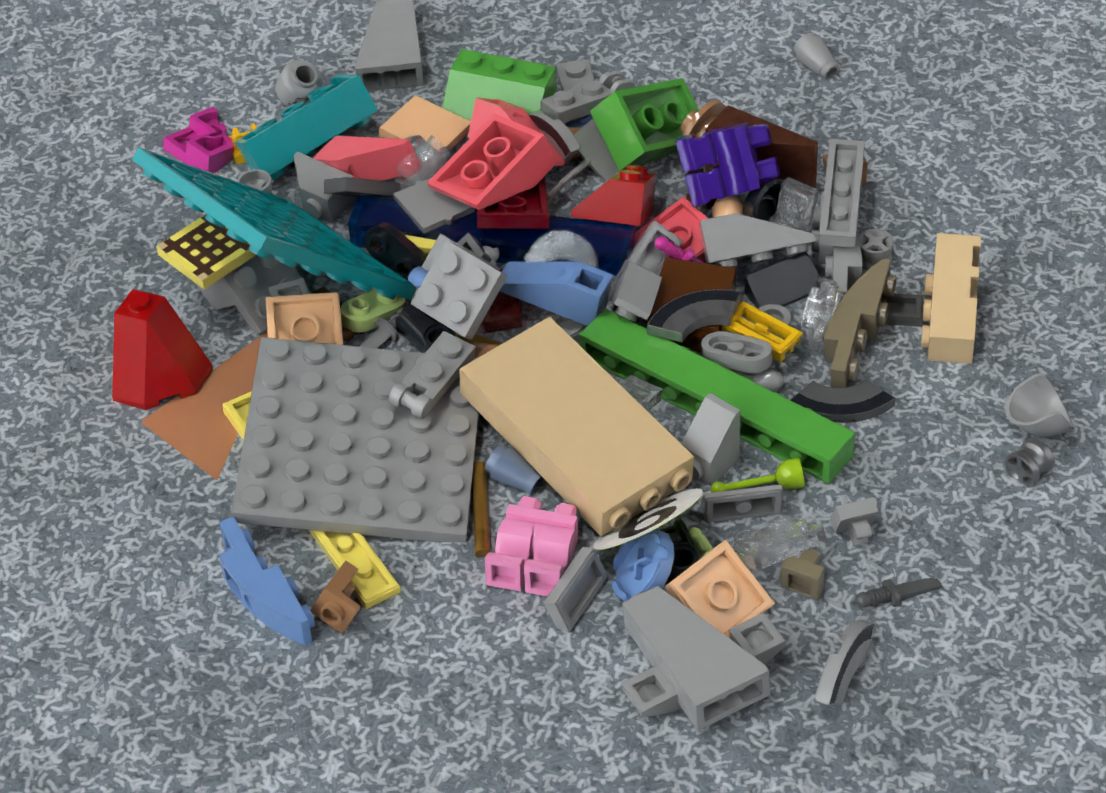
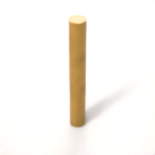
[472,461,490,557]

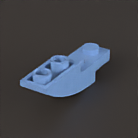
[219,517,315,645]

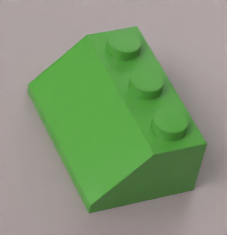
[442,49,557,121]

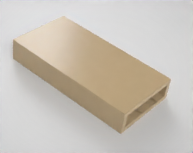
[459,316,694,537]

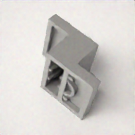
[410,234,508,340]
[196,254,311,333]

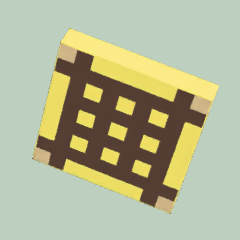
[156,214,256,290]

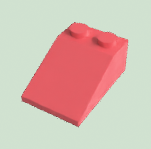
[427,113,557,210]

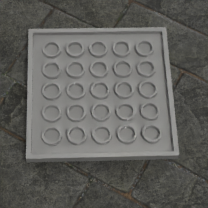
[231,337,478,542]

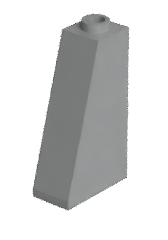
[355,0,424,91]
[622,586,770,731]

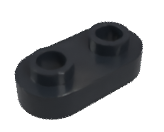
[364,222,427,280]

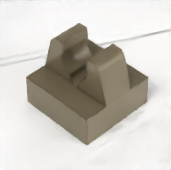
[781,548,825,601]

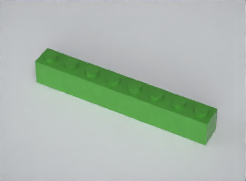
[579,308,855,484]

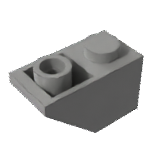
[608,259,662,322]

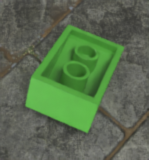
[590,78,699,171]

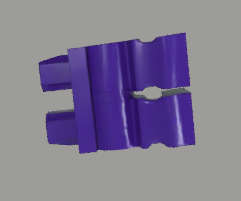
[675,122,780,207]

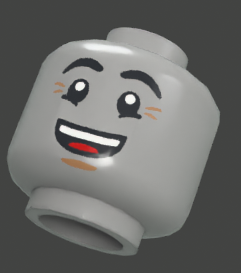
[275,60,323,107]

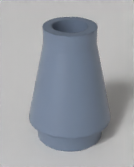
[485,445,544,495]

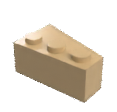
[921,233,981,364]

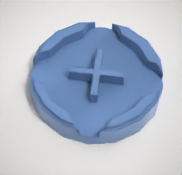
[611,528,674,601]

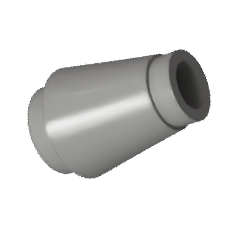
[794,33,840,80]

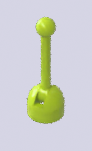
[710,457,805,493]

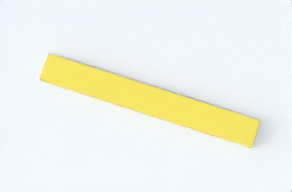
[222,391,401,609]

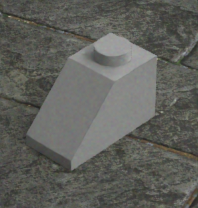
[293,152,356,223]
[681,393,740,486]

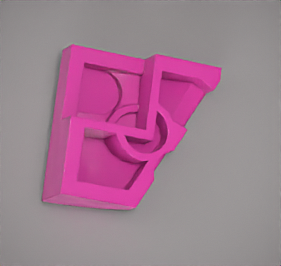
[163,106,235,173]

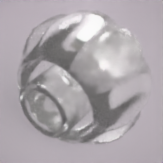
[393,135,451,190]

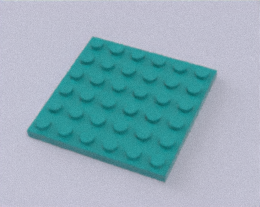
[132,147,416,300]

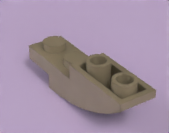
[823,259,896,388]

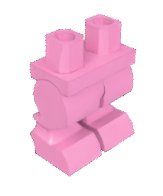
[484,496,578,597]

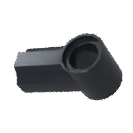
[395,304,456,353]

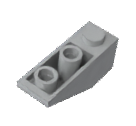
[699,213,816,268]

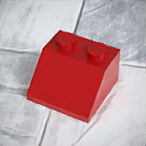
[571,165,657,226]

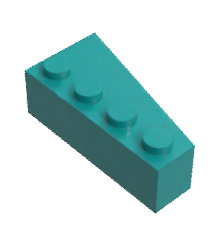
[235,74,378,180]

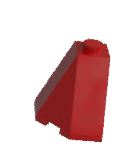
[112,289,213,410]

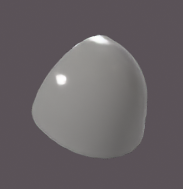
[1005,373,1073,437]

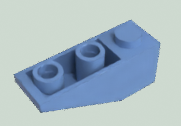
[500,262,613,326]

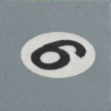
[593,488,703,550]

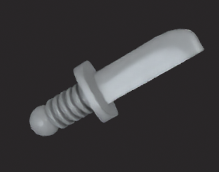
[358,307,404,348]

